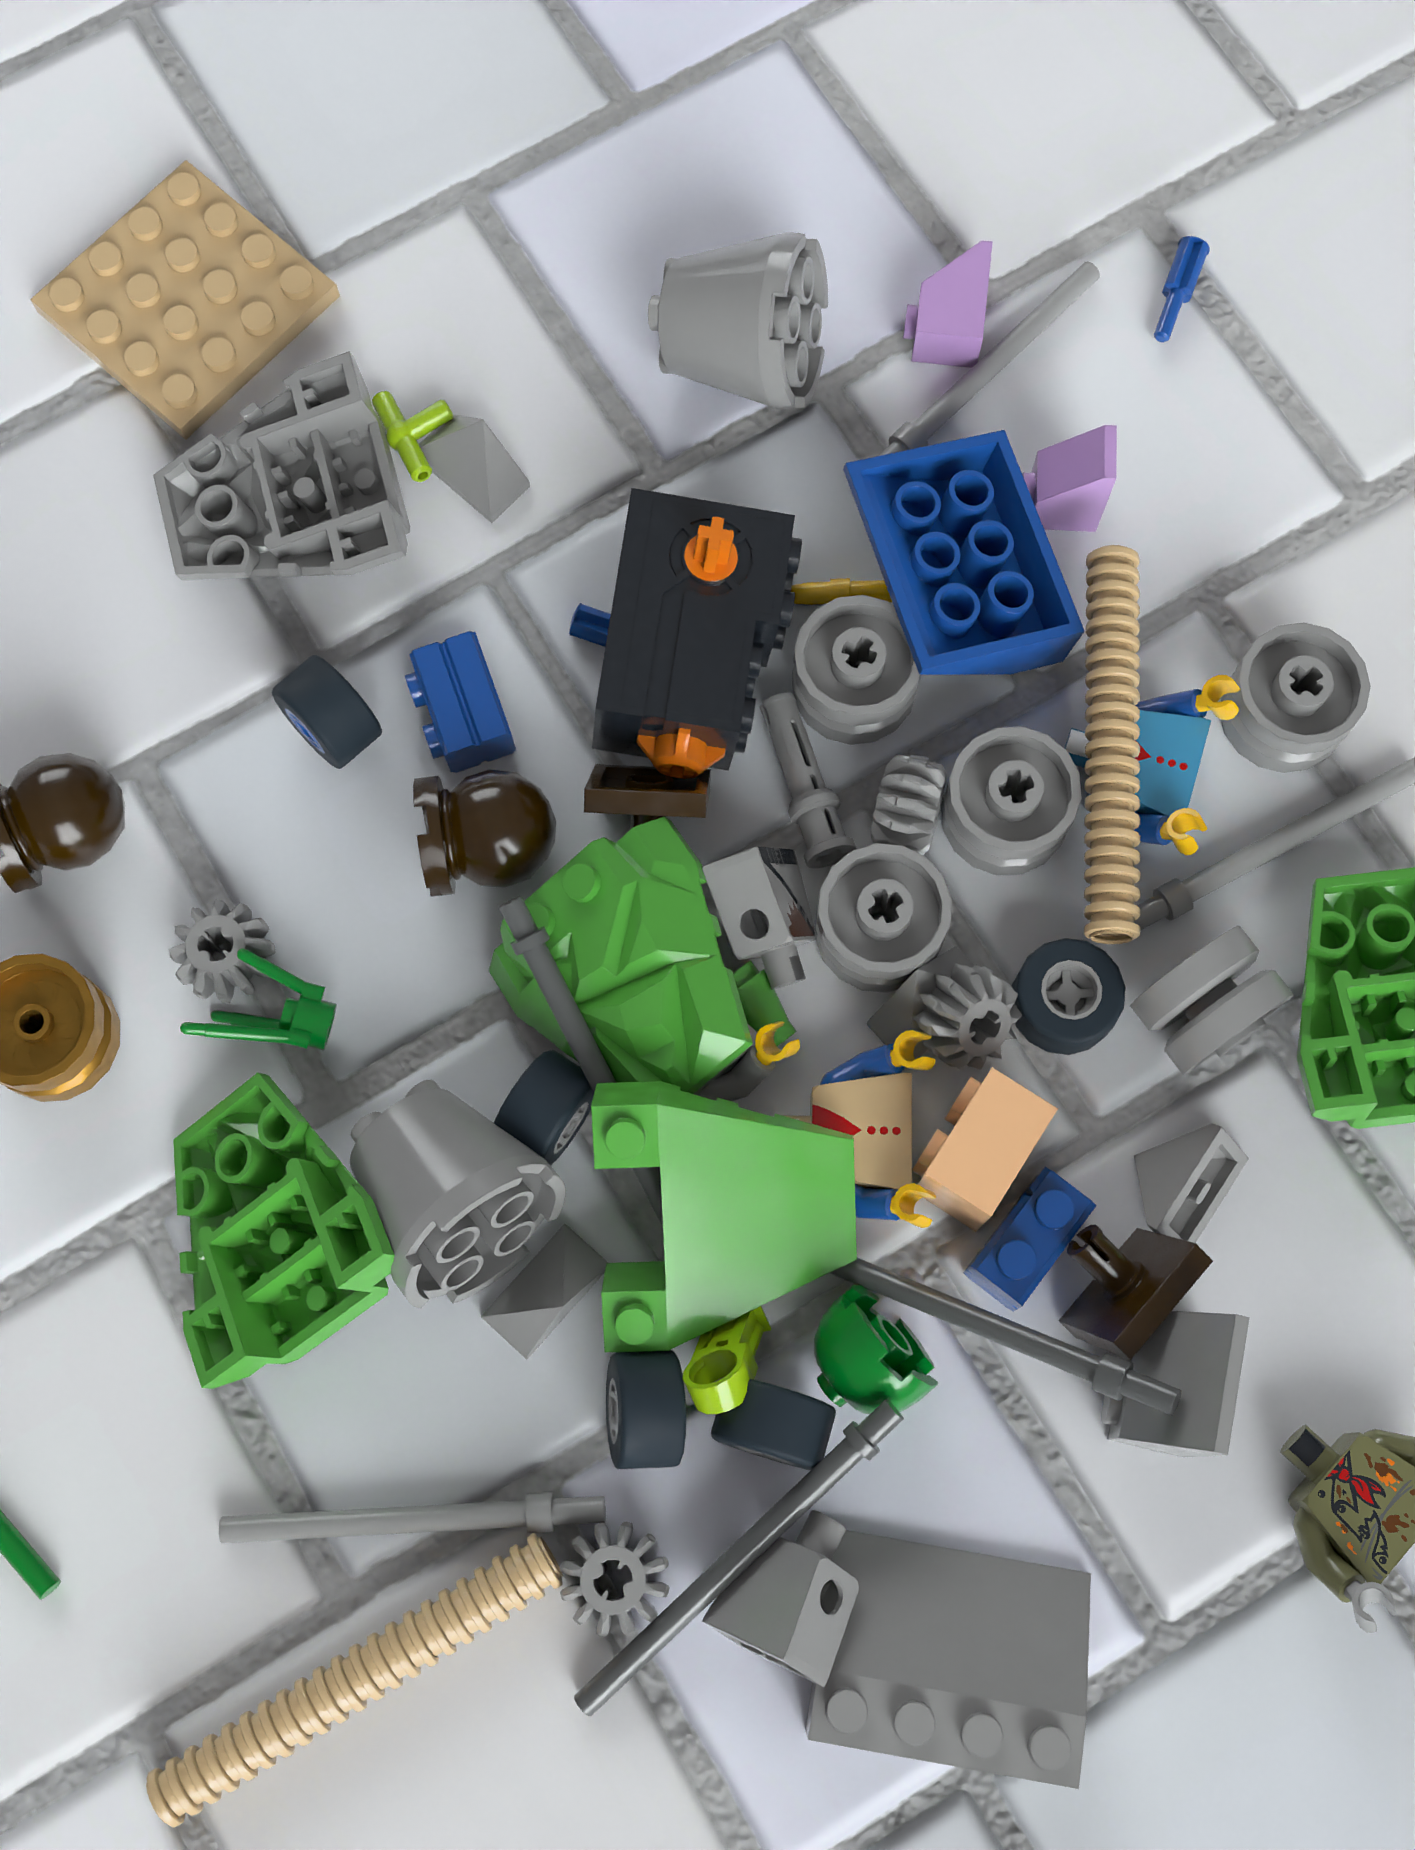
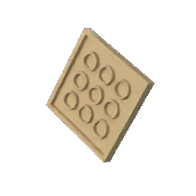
[30,160,340,440]

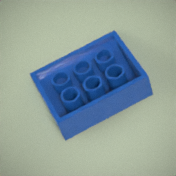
[843,430,1085,675]

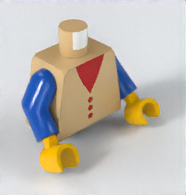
[782,1030,936,1228]

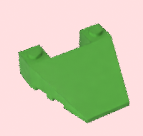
[591,1081,857,1353]

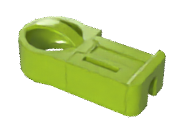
[683,1306,772,1414]

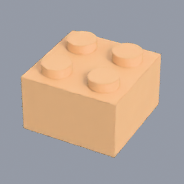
[912,1067,1058,1232]

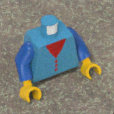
[1064,675,1240,855]

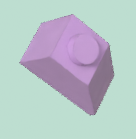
[903,241,993,368]
[1022,425,1117,532]

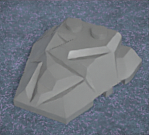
[153,351,410,580]

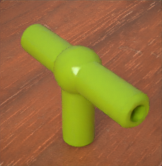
[372,391,453,482]

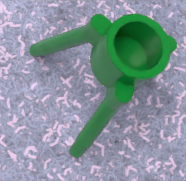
[180,948,337,1050]

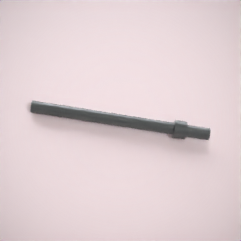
[830,1258,1182,1416]

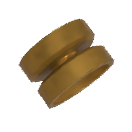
[0,954,120,1102]

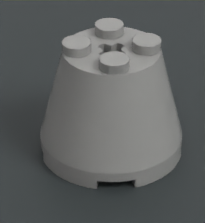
[648,232,828,410]
[350,1080,566,1308]

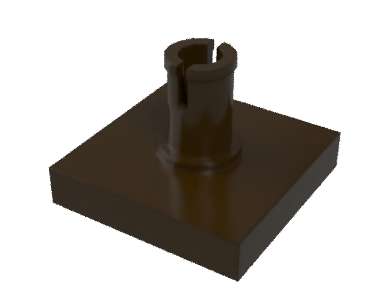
[584,764,711,829]
[1058,1224,1213,1360]

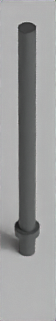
[499,896,663,1227]
[574,1399,904,1716]

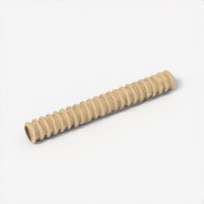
[1084,545,1140,944]
[146,1533,563,1828]

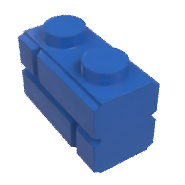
[404,631,516,773]
[963,1167,1097,1312]

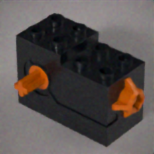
[592,488,802,779]

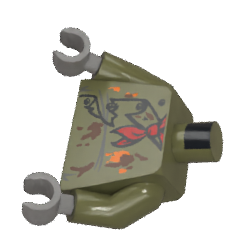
[1280,1424,1415,1633]

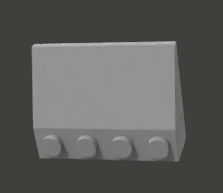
[805,1530,1091,1789]

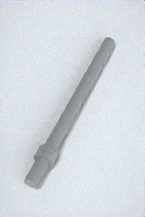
[878,261,1100,456]
[1134,757,1415,931]
[219,1492,606,1543]

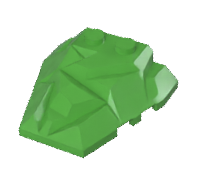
[489,817,753,1094]
[1296,867,1415,1129]
[173,1072,395,1389]

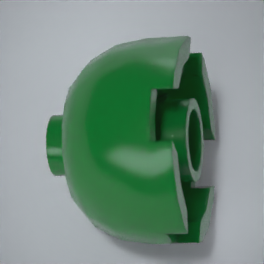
[814,1285,938,1414]

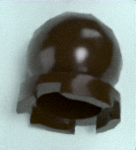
[0,753,125,893]
[413,769,557,897]

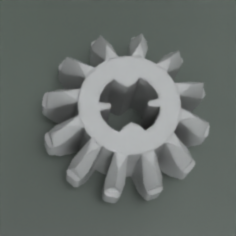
[871,754,947,855]
[169,899,276,1003]
[914,963,1022,1070]
[560,1522,670,1637]

